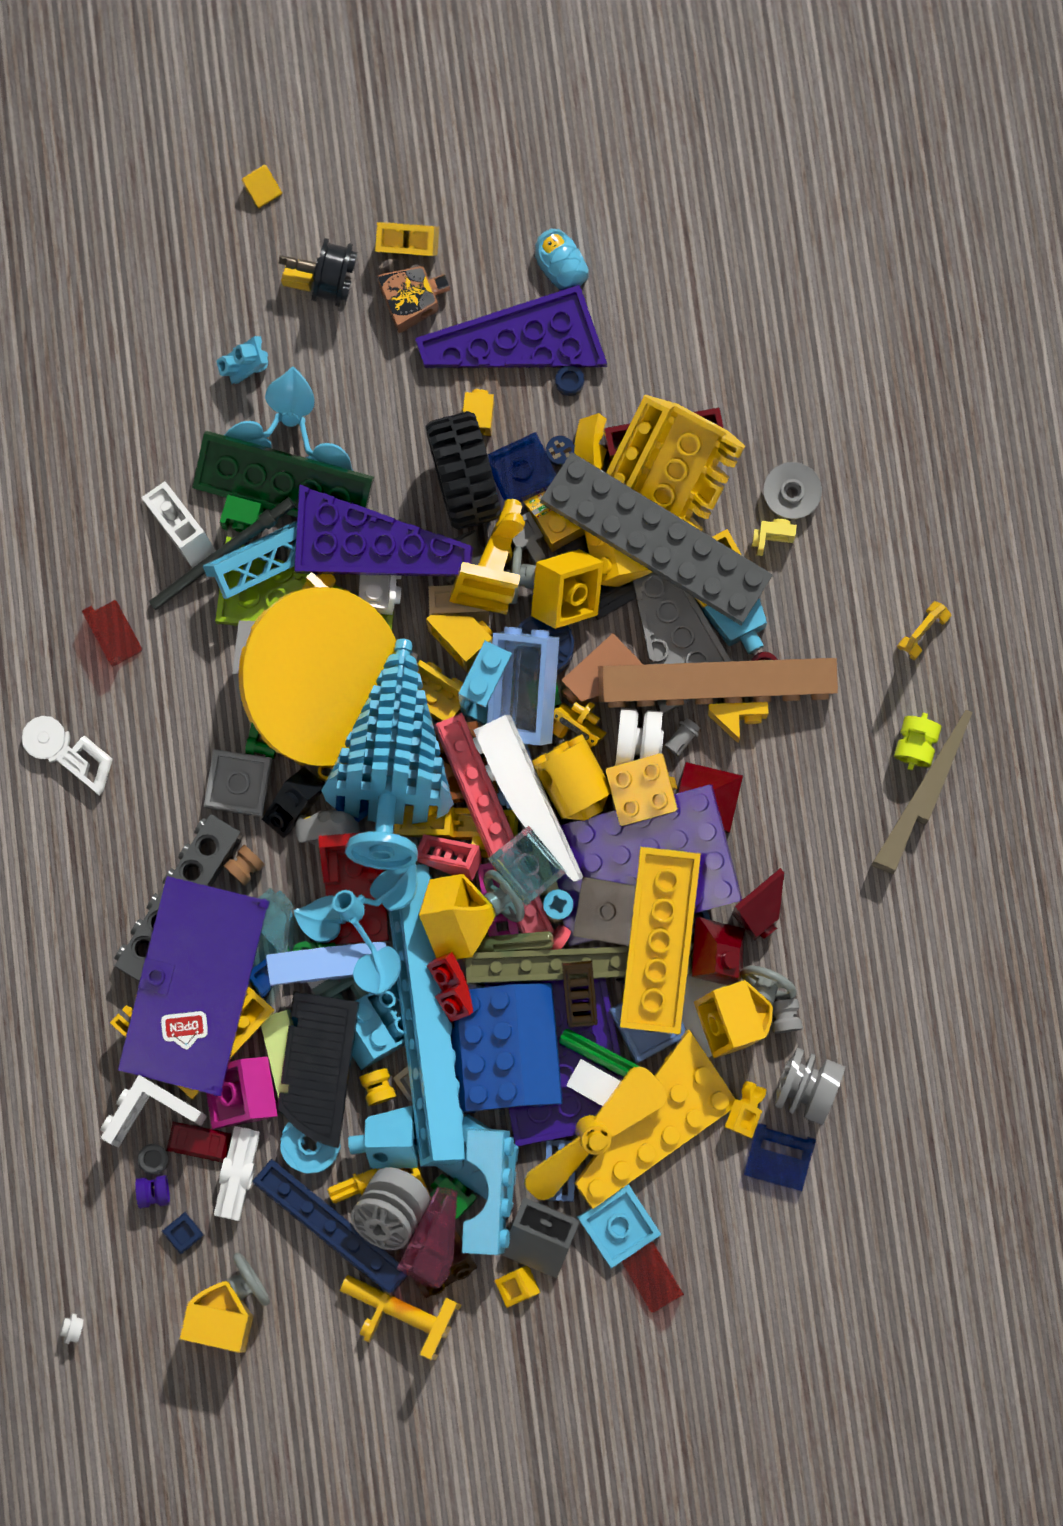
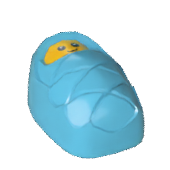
[535,228,589,291]

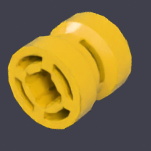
[359,1068,396,1106]

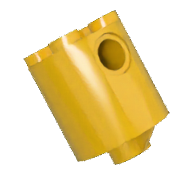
[532,734,611,821]

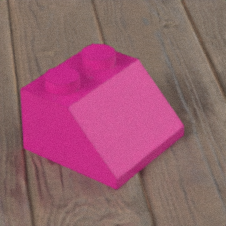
[206,1057,278,1129]

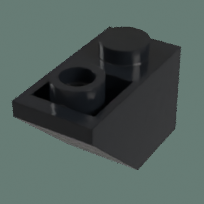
[261,767,324,838]

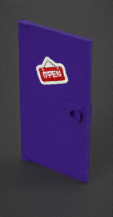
[118,876,270,1096]

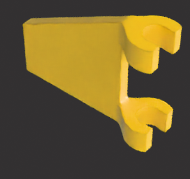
[897,601,952,661]

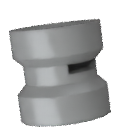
[772,999,803,1034]

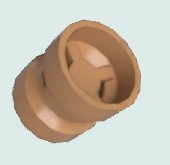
[224,845,265,886]

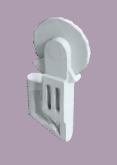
[22,716,113,796]

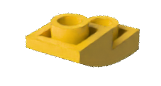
[574,413,607,470]

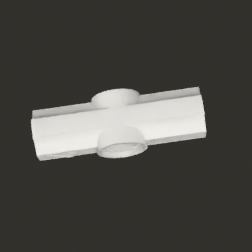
[214,1126,260,1221]

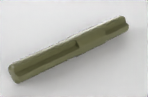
[475,931,554,953]

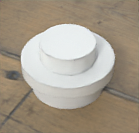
[60,1313,83,1344]

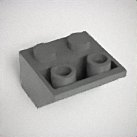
[501,1197,580,1278]

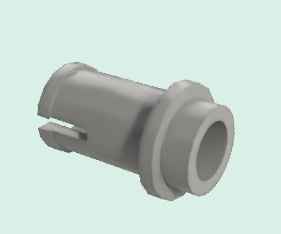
[664,718,700,757]

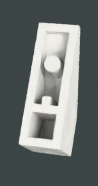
[141,481,216,568]

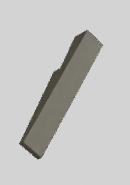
[871,710,973,874]

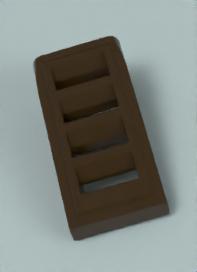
[562,960,598,1027]

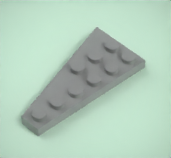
[633,572,731,716]

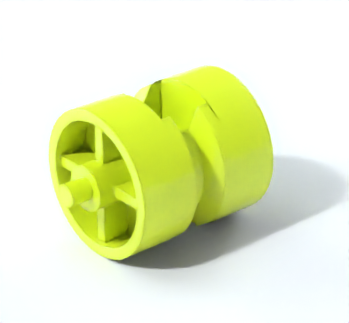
[894,713,942,771]

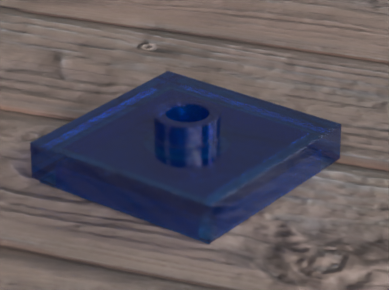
[487,432,556,502]

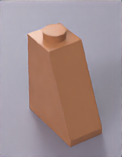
[561,633,643,706]

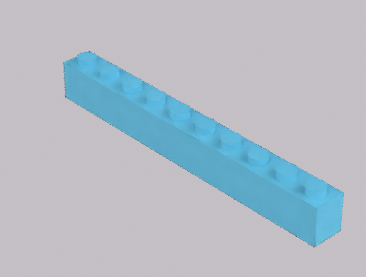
[388,865,467,1167]

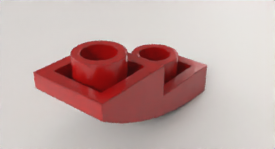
[426,952,473,1022]

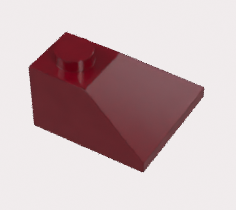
[678,762,743,833]
[732,868,785,941]
[692,917,745,986]

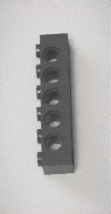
[114,814,243,982]

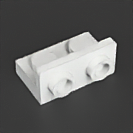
[358,575,401,615]

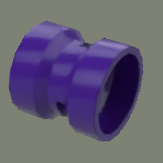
[135,1175,170,1209]

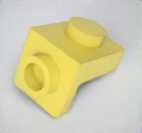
[752,519,797,556]

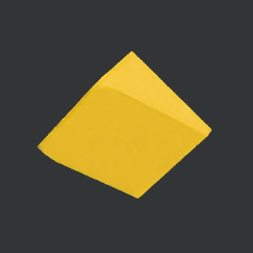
[242,165,283,209]
[281,259,314,292]
[494,1266,540,1308]

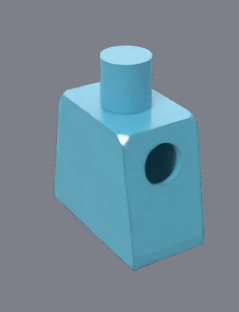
[701,599,767,654]
[348,1106,418,1169]

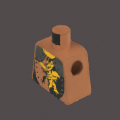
[377,266,450,334]

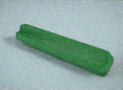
[559,1029,640,1077]

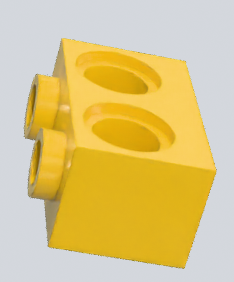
[375,222,439,256]

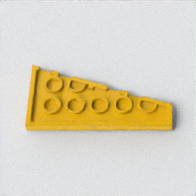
[574,1030,735,1209]

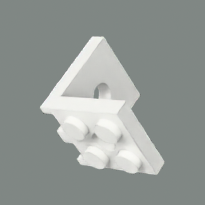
[100,1075,207,1148]

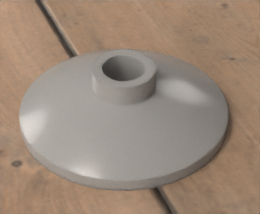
[763,462,822,519]

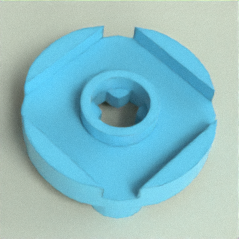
[280,1122,341,1174]

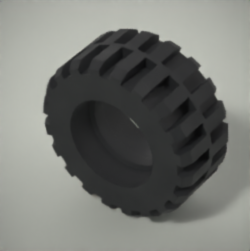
[425,411,501,530]

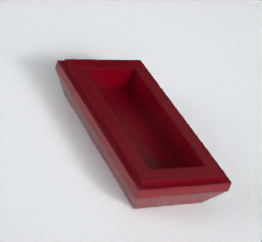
[166,1121,231,1163]

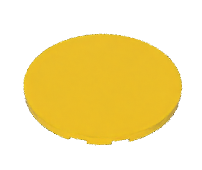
[238,587,396,766]

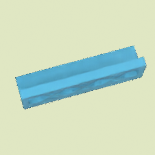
[203,521,297,599]

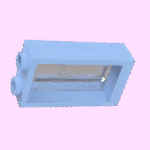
[487,627,559,746]

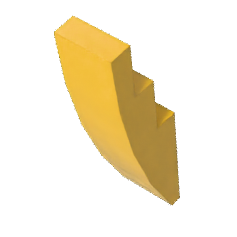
[394,806,518,841]

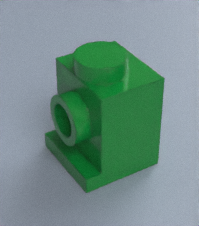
[219,495,264,533]
[430,1173,477,1220]

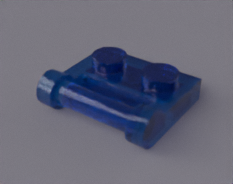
[743,1123,816,1192]

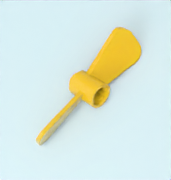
[524,1067,667,1200]

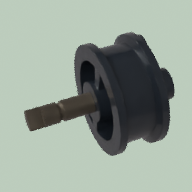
[278,238,357,307]

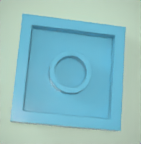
[577,1184,662,1268]

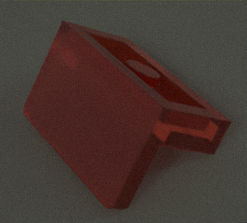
[82,600,142,667]
[622,1242,684,1313]

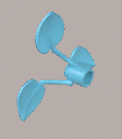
[224,366,354,471]
[294,864,418,995]

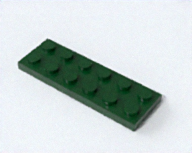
[192,431,374,517]

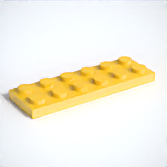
[620,847,701,1034]

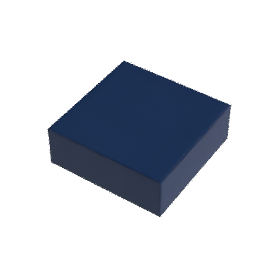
[162,1212,205,1255]

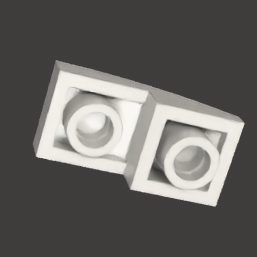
[566,1059,621,1106]

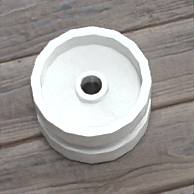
[615,707,664,766]

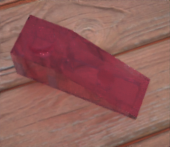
[397,1187,457,1289]

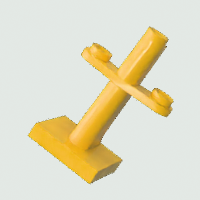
[449,499,525,615]
[340,1262,462,1361]

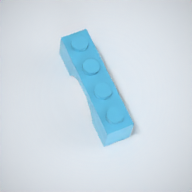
[462,1128,514,1255]

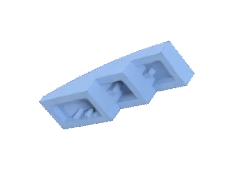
[266,941,386,986]

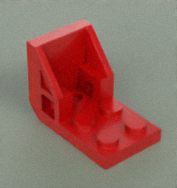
[318,832,389,946]

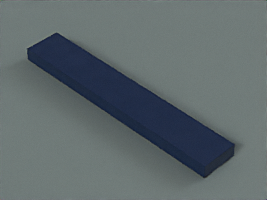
[252,1159,410,1297]

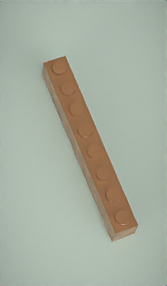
[598,658,838,708]

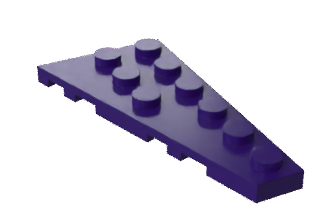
[415,285,607,368]
[295,485,473,577]

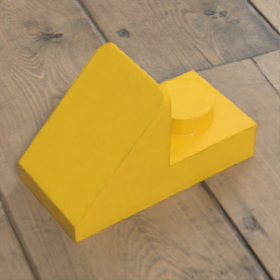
[707,702,769,743]

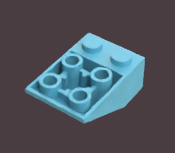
[352,981,405,1071]

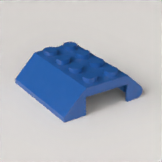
[450,983,563,1114]

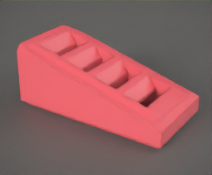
[416,834,482,881]

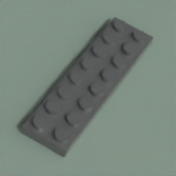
[540,452,773,626]

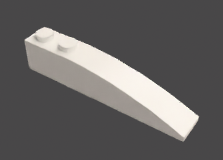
[473,715,583,882]

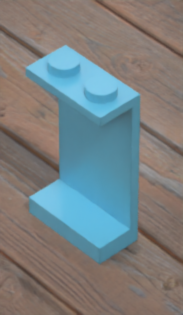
[458,640,512,725]

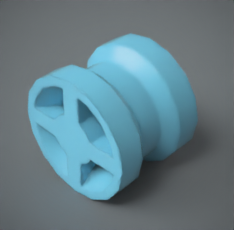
[543,889,573,920]

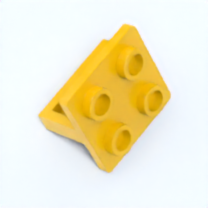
[606,753,678,826]

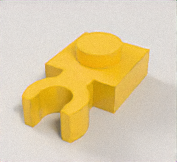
[725,1081,766,1139]

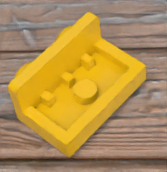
[417,660,463,722]

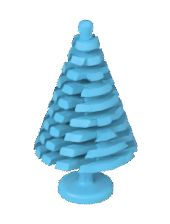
[322,638,453,870]

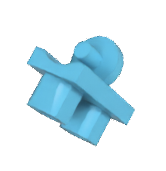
[216,336,268,384]

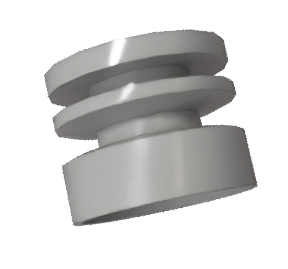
[774,1048,845,1125]
[351,1167,430,1250]

